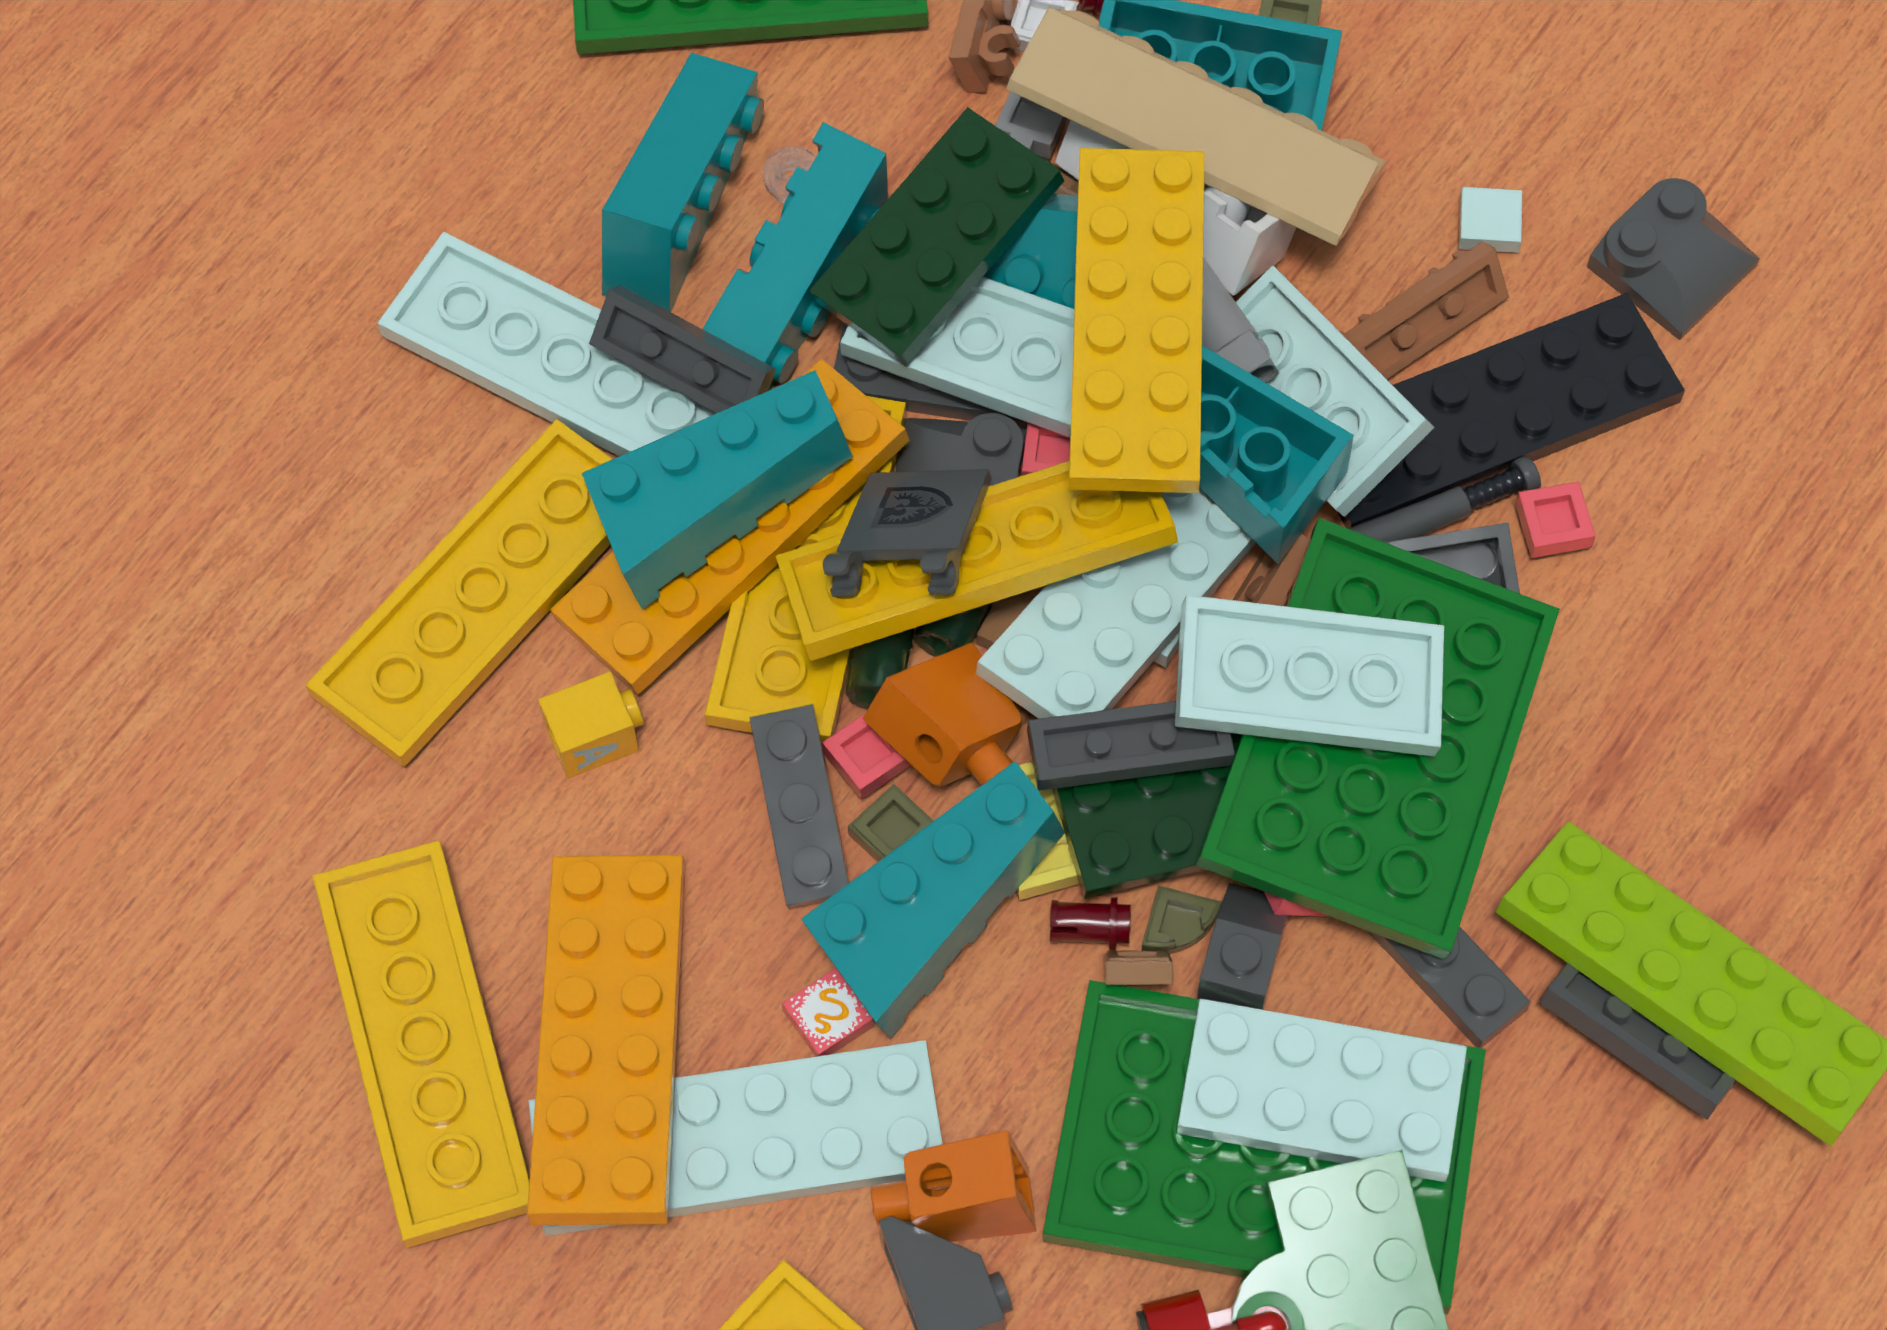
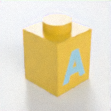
[538,671,644,779]

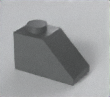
[1197,883,1288,1010]
[879,1216,1013,1330]

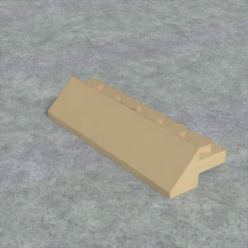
[1006,6,1386,246]

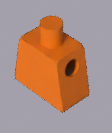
[863,642,1022,787]
[871,1130,1037,1242]

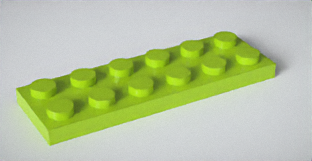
[1495,821,1887,1147]

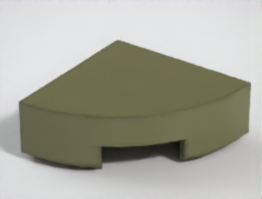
[1141,885,1222,954]

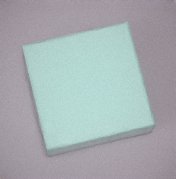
[1458,187,1522,253]

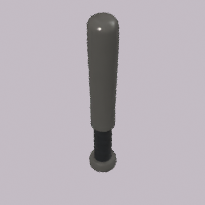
[1348,456,1541,543]

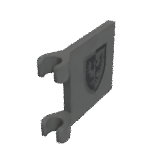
[822,469,992,597]

